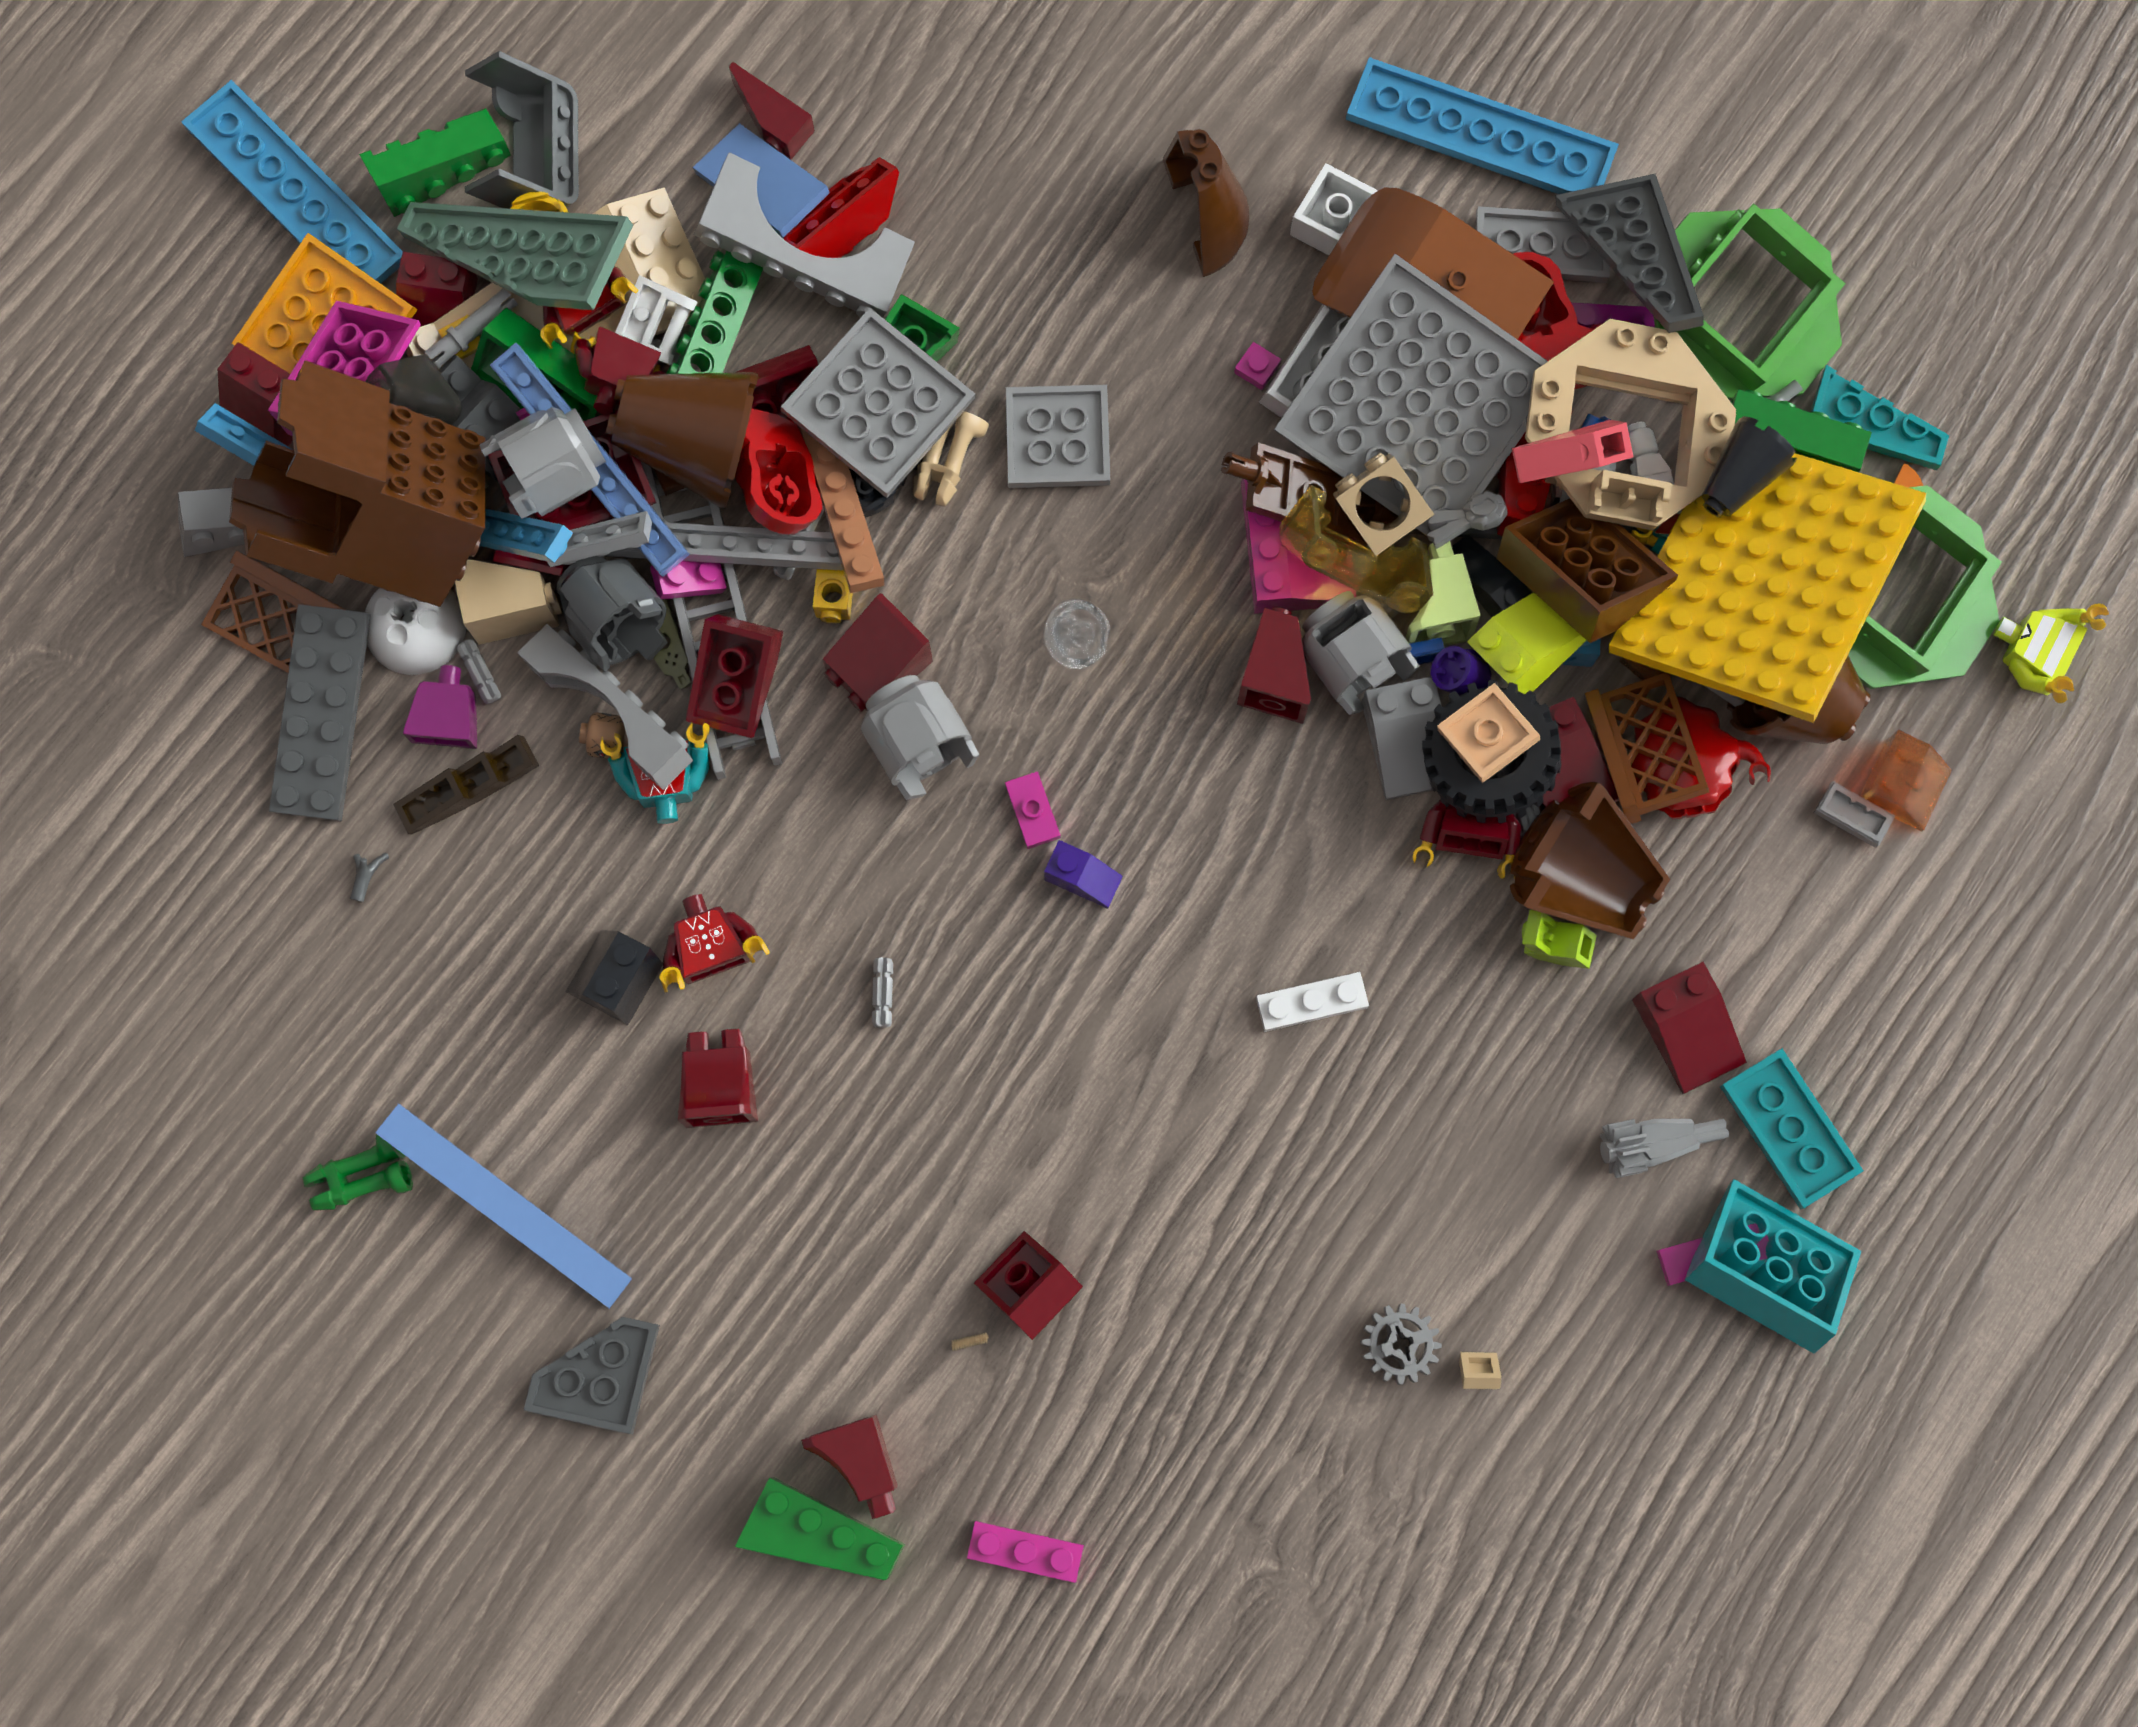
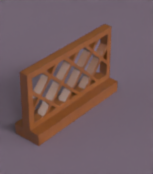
[201,550,346,673]
[1585,672,1709,824]

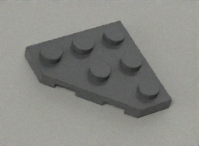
[524,1317,660,1435]

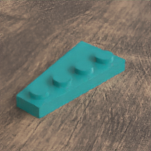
[1811,365,1949,471]

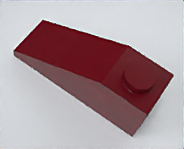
[729,62,815,160]

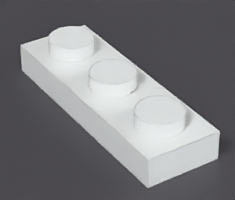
[1256,972,1369,1032]

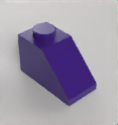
[1044,840,1123,909]

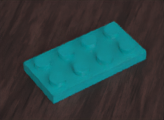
[1719,1048,1864,1210]

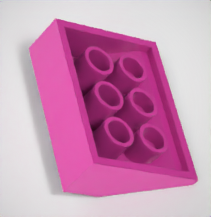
[268,300,421,435]
[1241,479,1357,614]

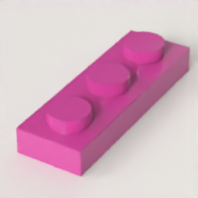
[967,1521,1084,1583]

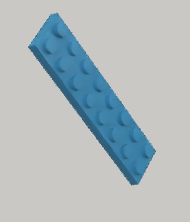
[1346,57,1619,194]
[181,80,403,284]

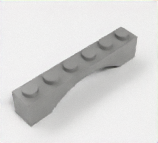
[517,624,693,790]

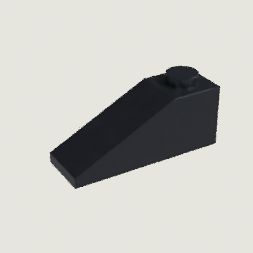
[1452,535,1532,617]

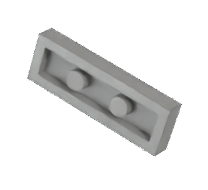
[547,511,652,567]

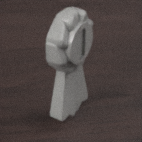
[1427,491,1508,549]

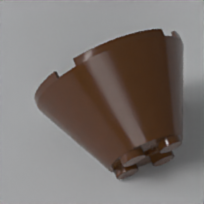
[1727,655,1870,744]

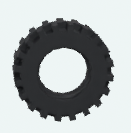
[1422,680,1561,823]

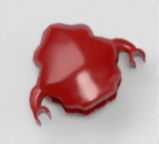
[1610,697,1771,820]

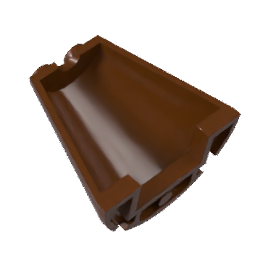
[1163,129,1249,277]
[606,372,758,508]
[1510,782,1670,939]

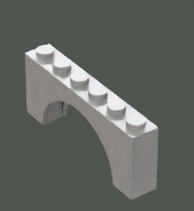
[693,152,915,318]

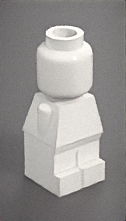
[1627,422,1674,485]

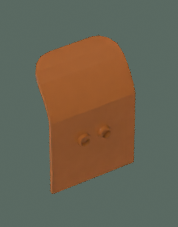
[1312,187,1554,340]

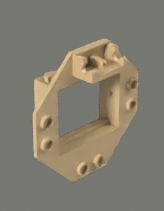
[1525,319,1736,530]

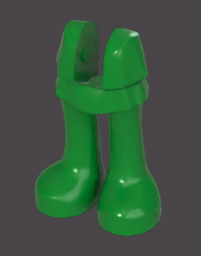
[302,1134,413,1211]

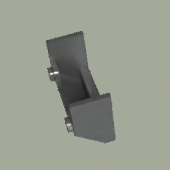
[465,51,579,209]

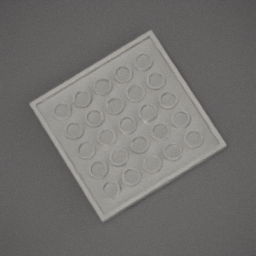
[1274,254,1548,537]

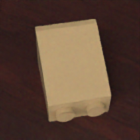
[455,559,563,645]

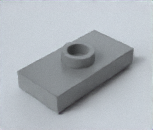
[1814,781,1895,848]

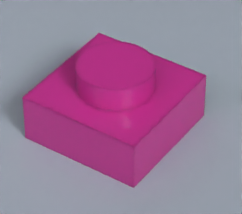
[1234,342,1281,390]

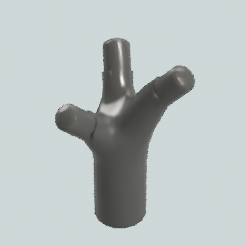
[350,853,389,902]

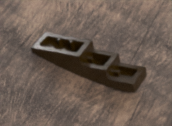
[393,735,539,835]

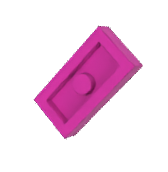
[650,561,727,599]

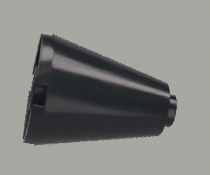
[1702,416,1797,517]

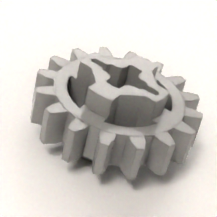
[1360,1303,1442,1385]

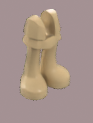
[913,411,989,506]

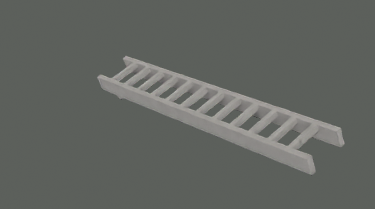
[641,348,782,780]

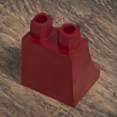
[678,1029,758,1128]
[801,1414,898,1519]

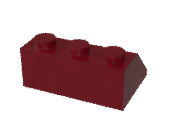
[736,345,819,428]

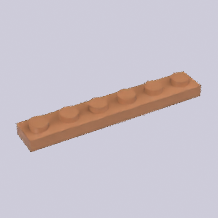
[799,427,884,593]

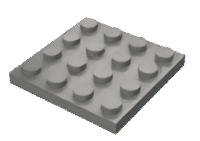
[781,308,976,498]

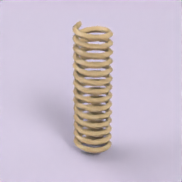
[952,1332,989,1351]

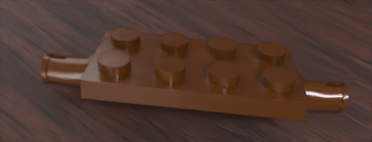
[1221,442,1398,548]

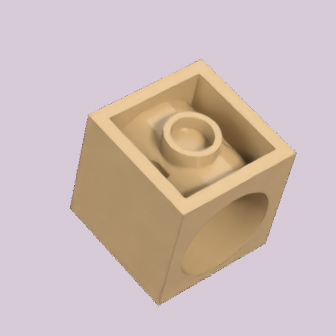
[1333,452,1435,556]

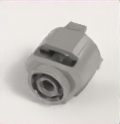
[479,407,606,519]
[1302,591,1419,715]
[861,675,979,800]

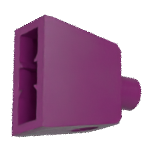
[403,665,477,749]

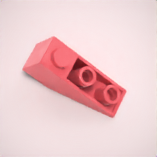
[1512,420,1633,483]

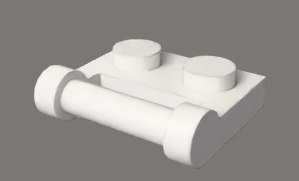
[615,275,697,365]

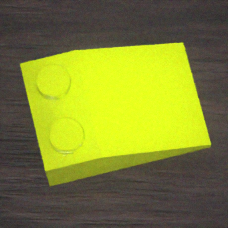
[1467,592,1587,694]

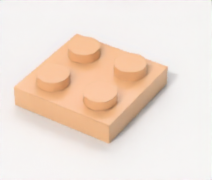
[1437,683,1540,783]

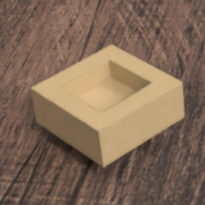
[1459,1352,1502,1389]

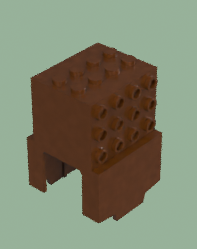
[229,360,485,607]

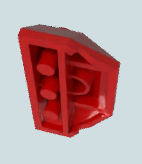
[783,157,899,258]

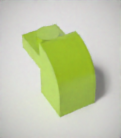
[1522,910,1597,969]

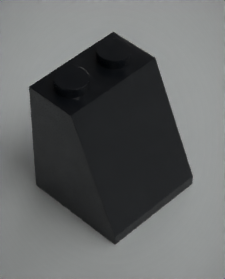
[565,930,663,1025]

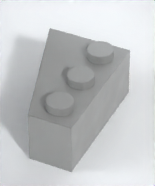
[178,488,245,557]

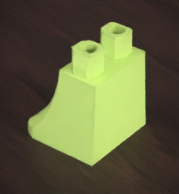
[1405,541,1481,646]

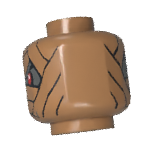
[579,712,628,759]

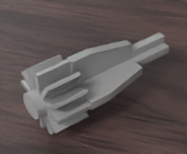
[1600,1119,1729,1178]

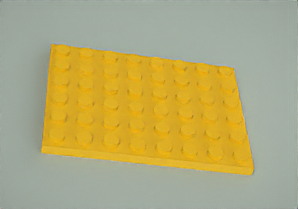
[1609,453,1927,723]

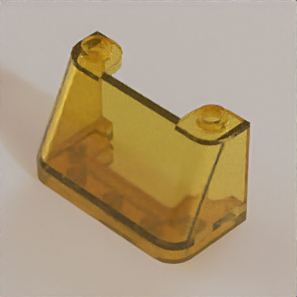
[1279,485,1433,613]

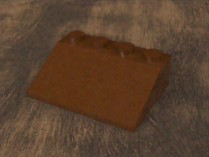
[1496,498,1678,643]

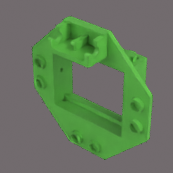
[1654,203,1846,400]
[1848,485,2002,689]

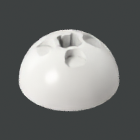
[365,588,466,675]

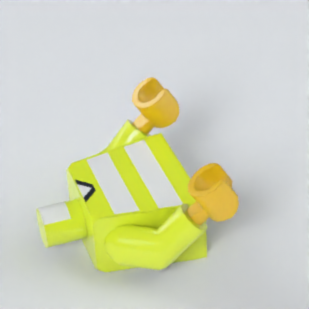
[1993,603,2109,703]

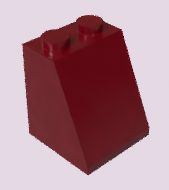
[217,342,293,447]
[822,593,933,712]
[1237,607,1311,724]

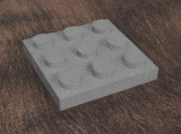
[1006,385,1110,488]

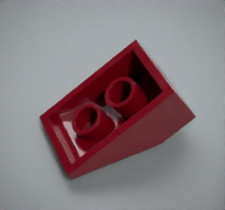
[686,614,783,738]
[1519,696,1619,809]
[1632,961,1747,1094]

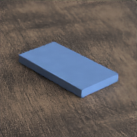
[693,123,830,238]

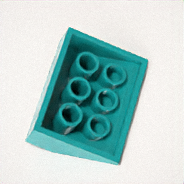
[1685,1179,1862,1354]

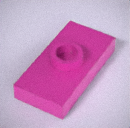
[1005,771,1061,849]

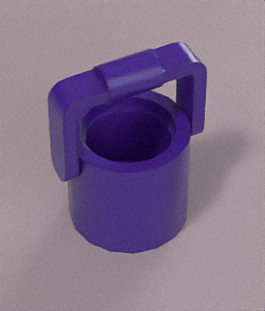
[1431,646,1492,696]

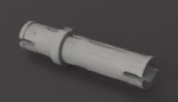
[424,288,518,369]

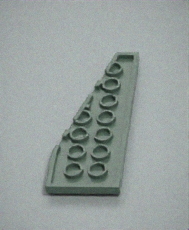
[397,202,634,310]

